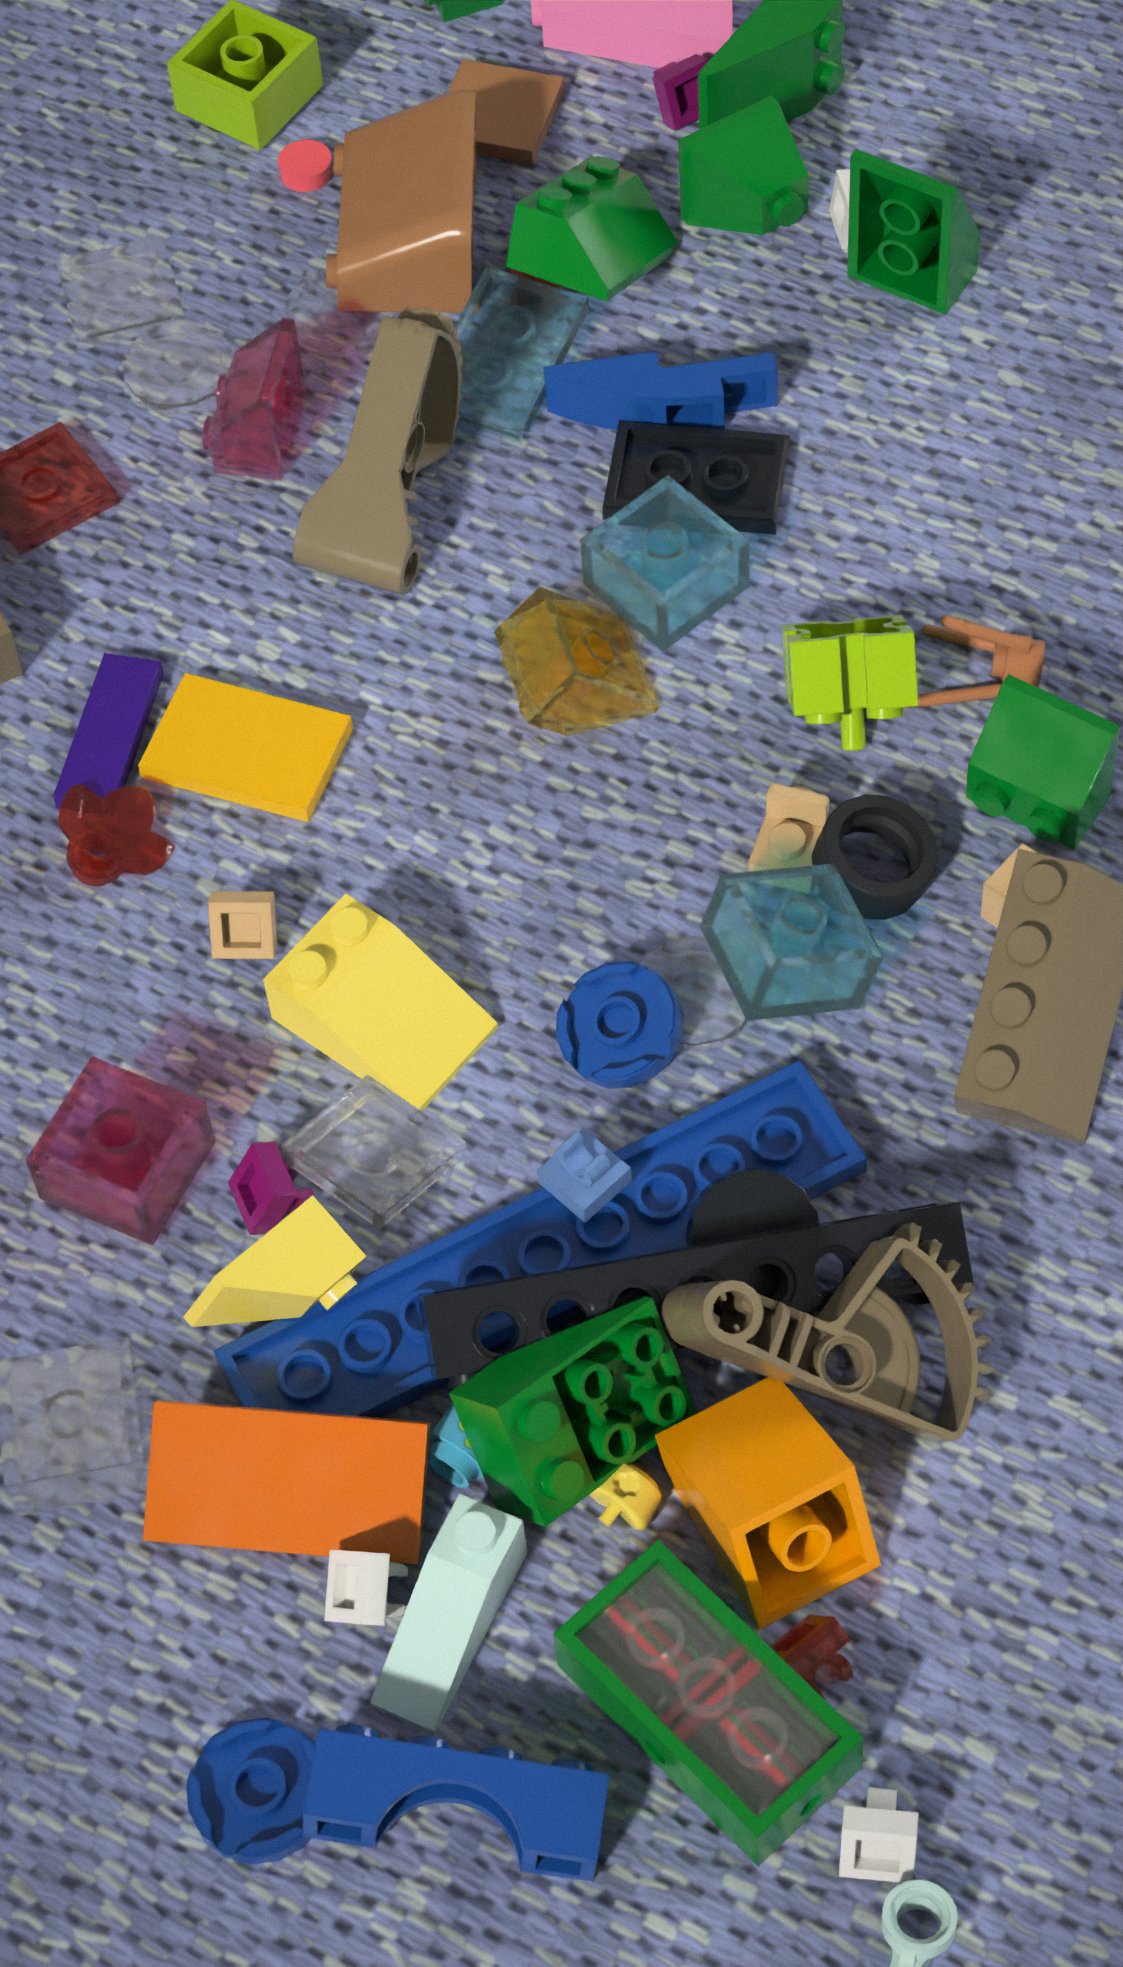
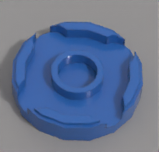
[556,961,684,1089]
[186,1717,316,1864]

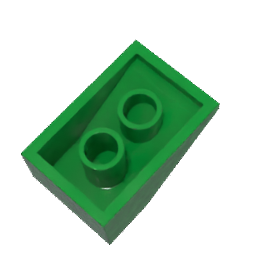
[698,0,846,130]
[847,149,980,315]

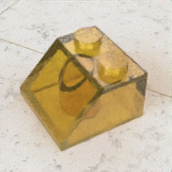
[494,587,660,736]

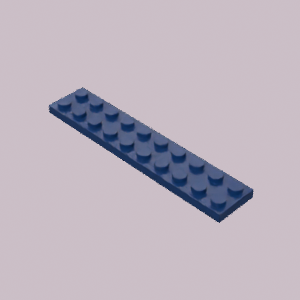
[213,1060,867,1418]

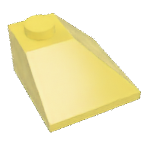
[183,1195,366,1327]

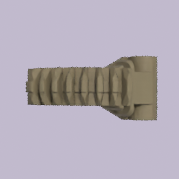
[293,307,464,595]
[660,1223,995,1442]

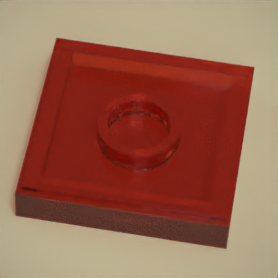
[0,421,120,555]

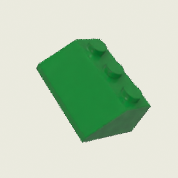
[506,156,678,301]

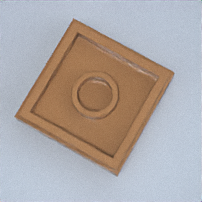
[448,59,565,165]

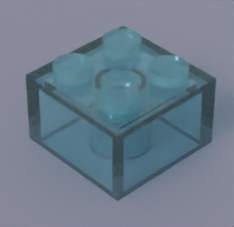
[580,475,750,652]
[700,864,884,1021]

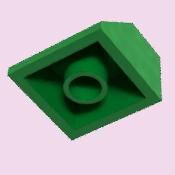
[966,674,1120,850]

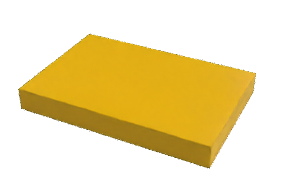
[138,673,353,822]

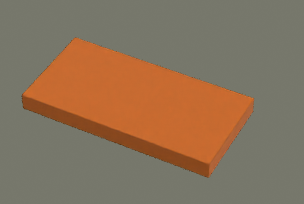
[143,1400,431,1564]

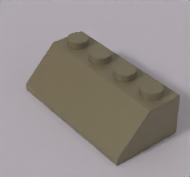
[954,849,1123,1144]

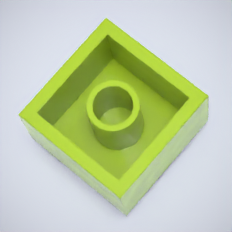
[167,0,324,150]

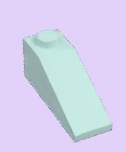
[370,1493,528,1735]

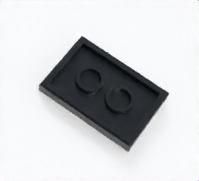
[602,421,790,535]

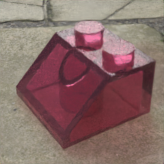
[202,318,307,481]

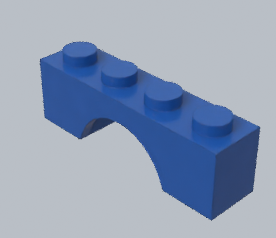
[303,1724,610,1881]

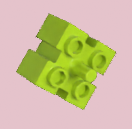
[781,615,918,751]

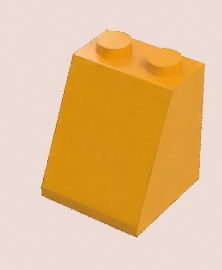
[655,1377,881,1630]

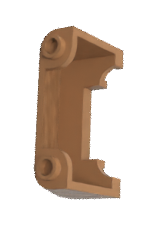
[326,90,477,313]

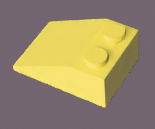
[263,893,499,1116]

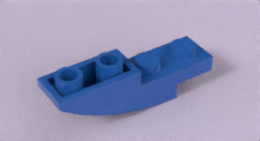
[543,351,777,430]

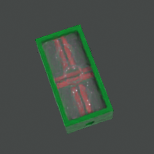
[553,1539,864,1867]

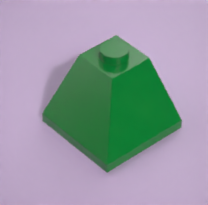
[678,95,809,235]

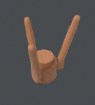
[903,615,1045,708]

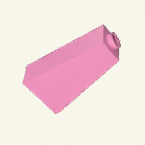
[531,0,733,68]

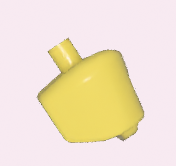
[589,1463,662,1531]

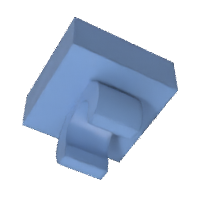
[537,1128,632,1223]

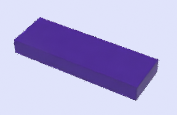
[53,653,164,817]

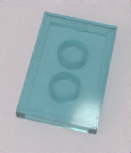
[455,266,590,444]

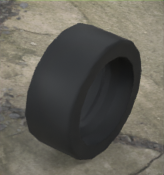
[811,795,938,920]

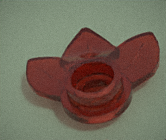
[58,783,175,887]

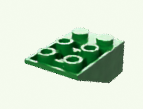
[449,1296,697,1527]

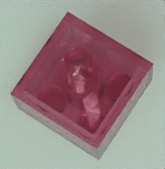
[26,1056,216,1246]

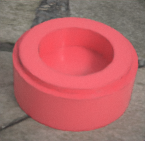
[278,139,333,192]

